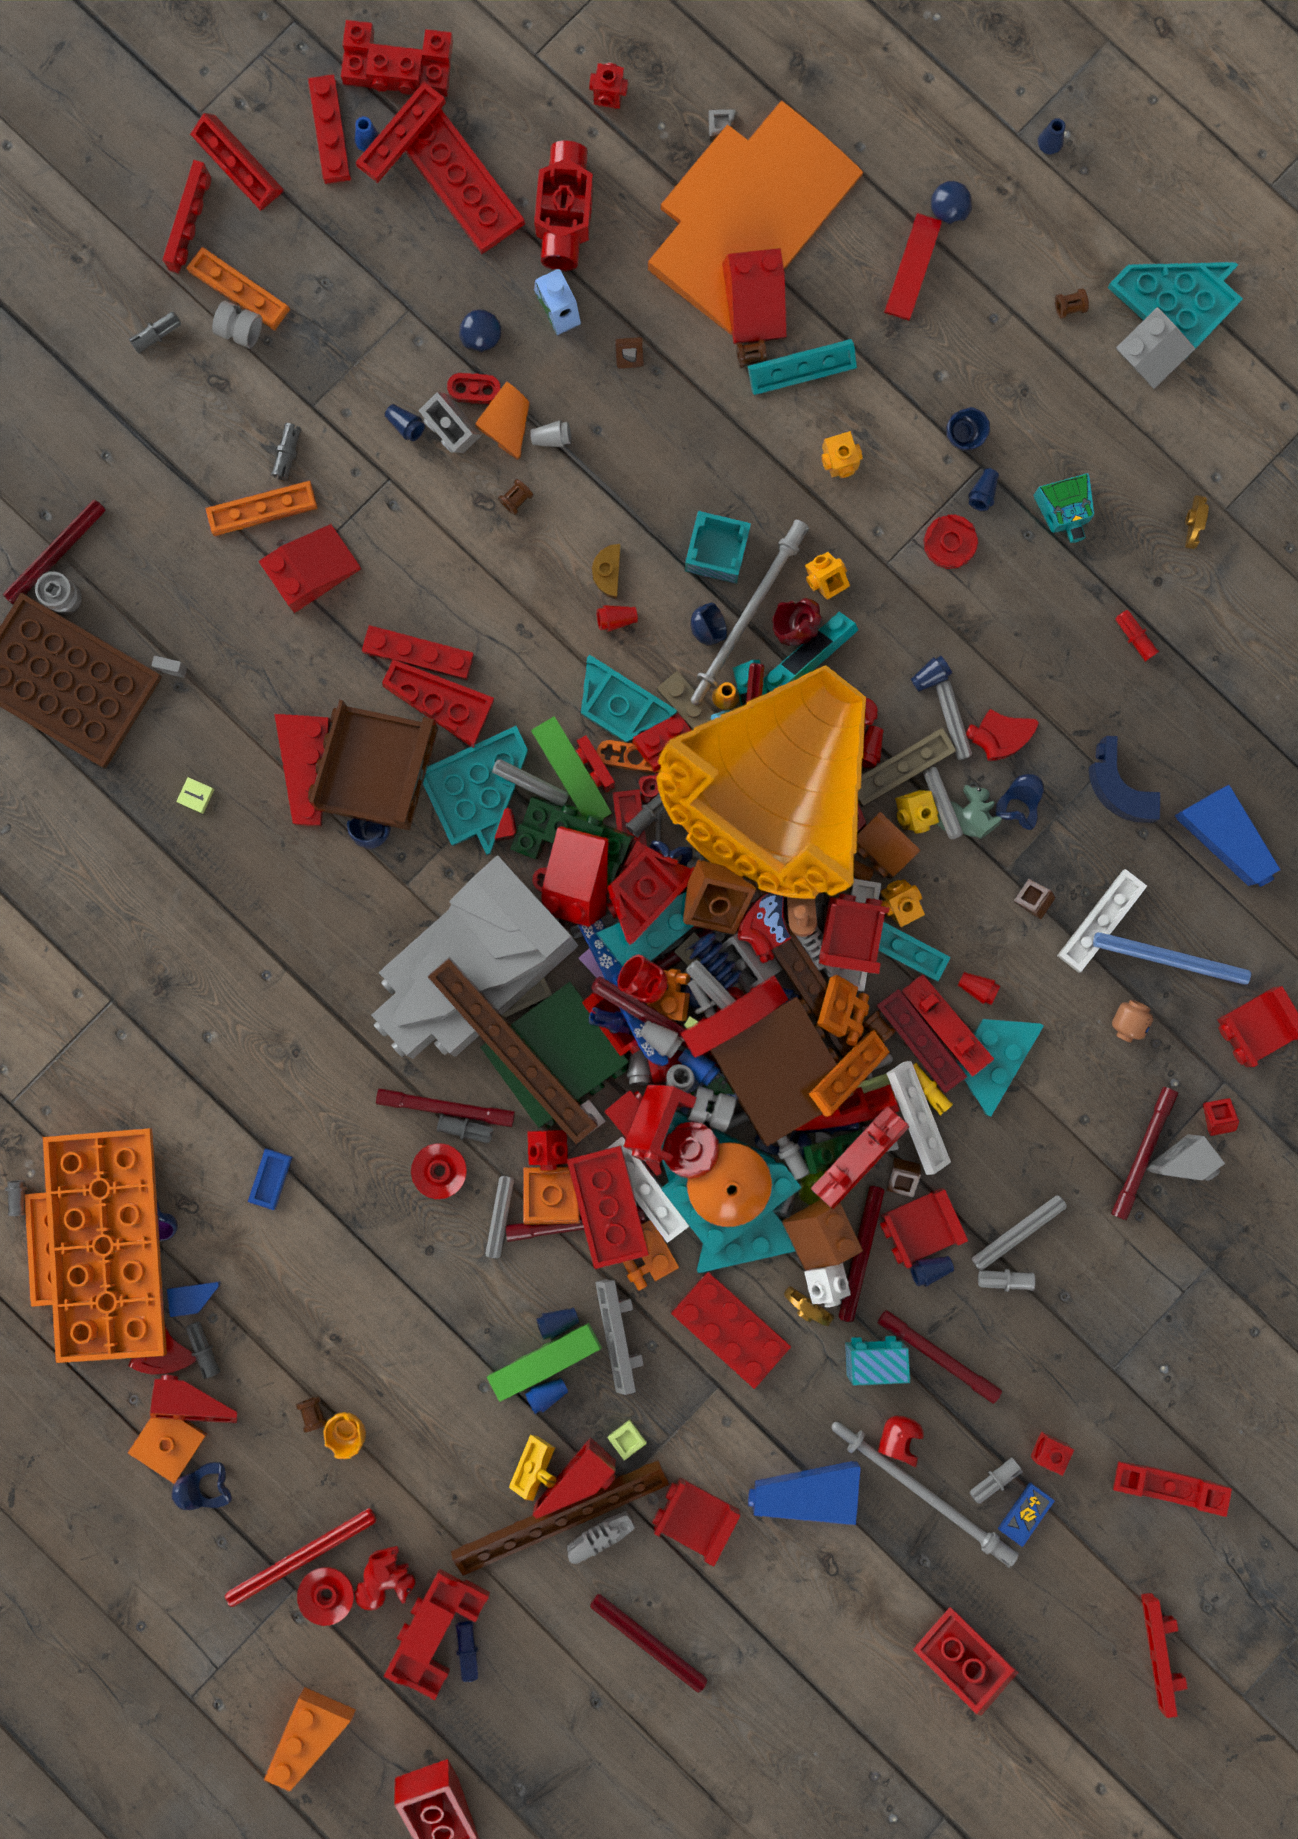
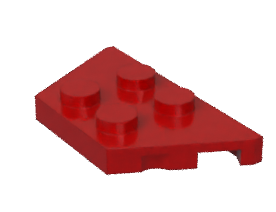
[607,848,695,945]

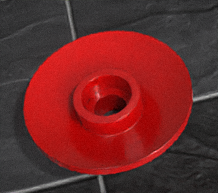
[411,1143,467,1199]
[297,1567,354,1626]

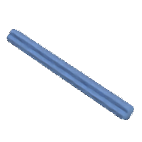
[1093,932,1251,985]

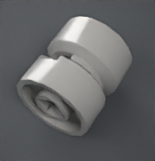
[212,301,262,348]
[35,572,82,615]
[687,1086,736,1132]

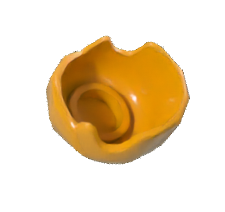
[323,1412,366,1459]

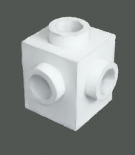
[804,1263,851,1307]

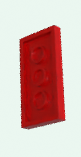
[567,1145,649,1269]
[671,1271,791,1389]

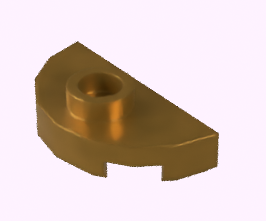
[1185,495,1209,549]
[592,544,620,599]
[784,1286,835,1327]

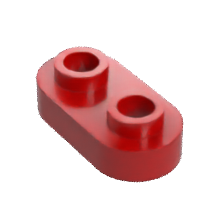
[447,373,501,405]

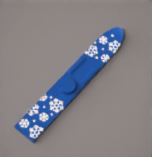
[578,919,668,1066]

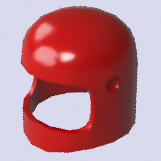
[617,955,668,1004]
[878,1416,924,1467]

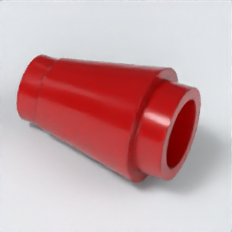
[596,605,638,632]
[862,726,884,768]
[958,971,1001,1005]

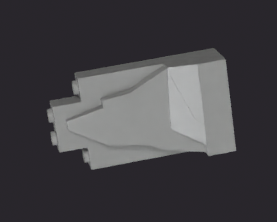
[372,855,578,1059]

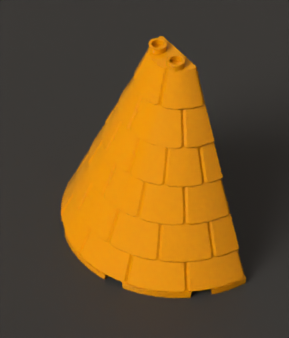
[657,665,866,899]

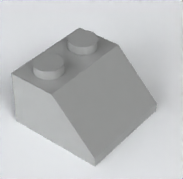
[1116,307,1195,389]
[1146,1134,1225,1181]

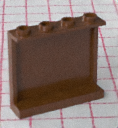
[308,699,439,830]
[709,997,854,1146]

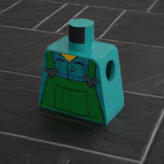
[1034,473,1094,543]

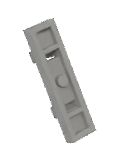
[595,1279,643,1395]

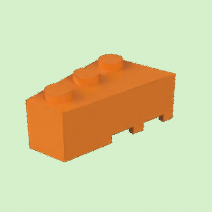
[264,1687,356,1791]

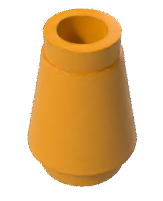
[712,682,739,710]

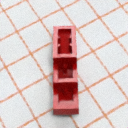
[794,1084,900,1131]

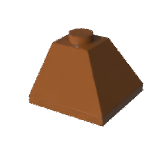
[683,860,756,935]

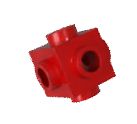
[589,63,628,109]
[527,1130,568,1170]

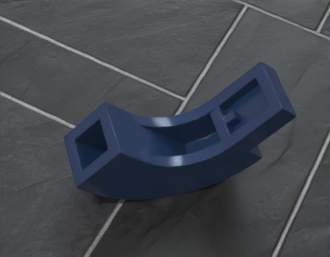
[1089,736,1160,823]

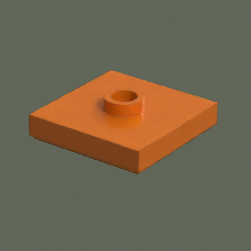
[523,1167,580,1225]
[128,1418,207,1484]

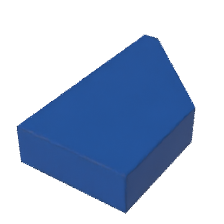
[167,1281,221,1317]

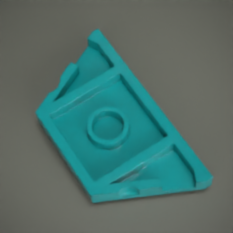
[581,654,677,743]
[957,1019,1044,1117]
[697,1210,795,1273]

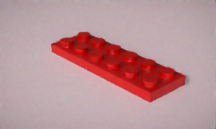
[405,109,525,254]

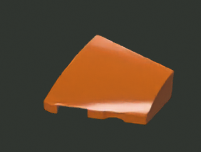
[475,381,530,460]

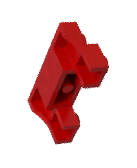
[341,20,453,97]
[383,1569,490,1700]

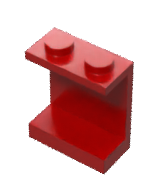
[1217,986,1298,1067]
[879,1188,968,1269]
[652,1477,741,1567]

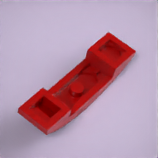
[884,213,942,321]
[680,975,788,1058]
[1113,1461,1232,1517]

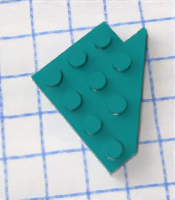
[1107,262,1243,359]
[423,726,528,856]
[661,1161,802,1256]

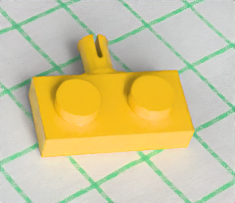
[509,1435,556,1501]

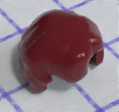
[772,598,822,646]

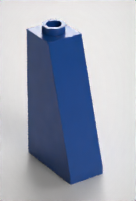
[1175,785,1280,887]
[748,1461,861,1525]

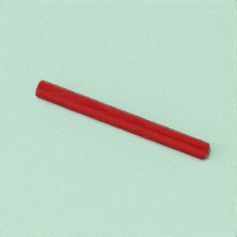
[225,1508,377,1607]

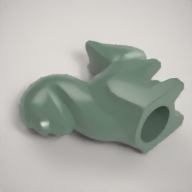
[937,785,1002,839]

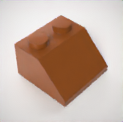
[856,812,920,880]
[781,1199,863,1270]

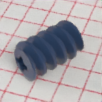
[686,933,742,991]

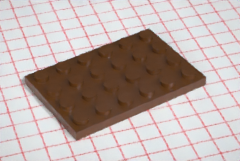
[0,593,163,769]

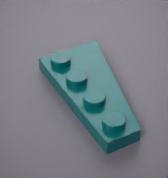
[596,892,693,967]

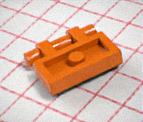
[645,969,691,1021]
[817,974,870,1046]
[622,1219,679,1291]

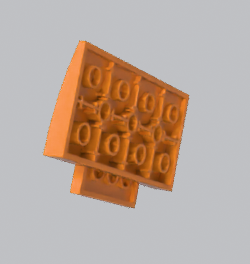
[648,100,863,335]
[25,1128,167,1363]

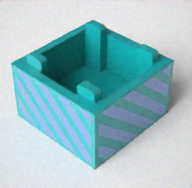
[685,511,751,584]
[845,1335,910,1385]

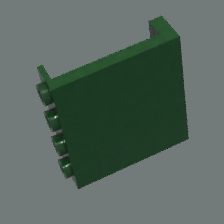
[480,982,629,1129]

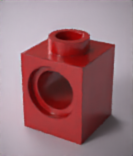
[1030,1431,1074,1476]

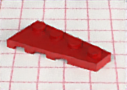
[382,659,494,748]
[274,714,330,826]

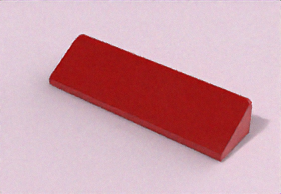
[190,113,284,210]

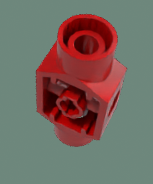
[534,141,593,271]

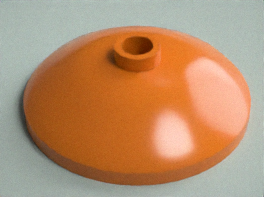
[687,1142,772,1227]

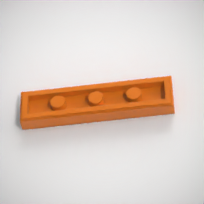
[186,247,290,331]
[205,481,318,536]
[809,1030,890,1117]

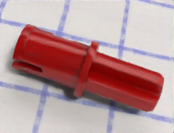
[1115,610,1159,662]

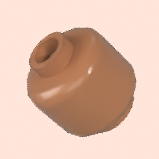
[1112,999,1153,1043]

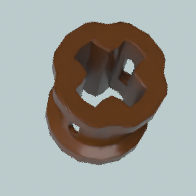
[1055,288,1089,319]
[736,339,767,368]
[498,479,534,515]
[862,1010,896,1043]
[296,1396,327,1433]

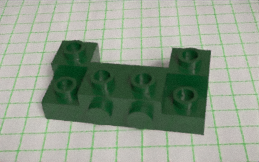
[510,796,635,889]

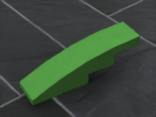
[531,716,612,819]
[487,1323,602,1402]

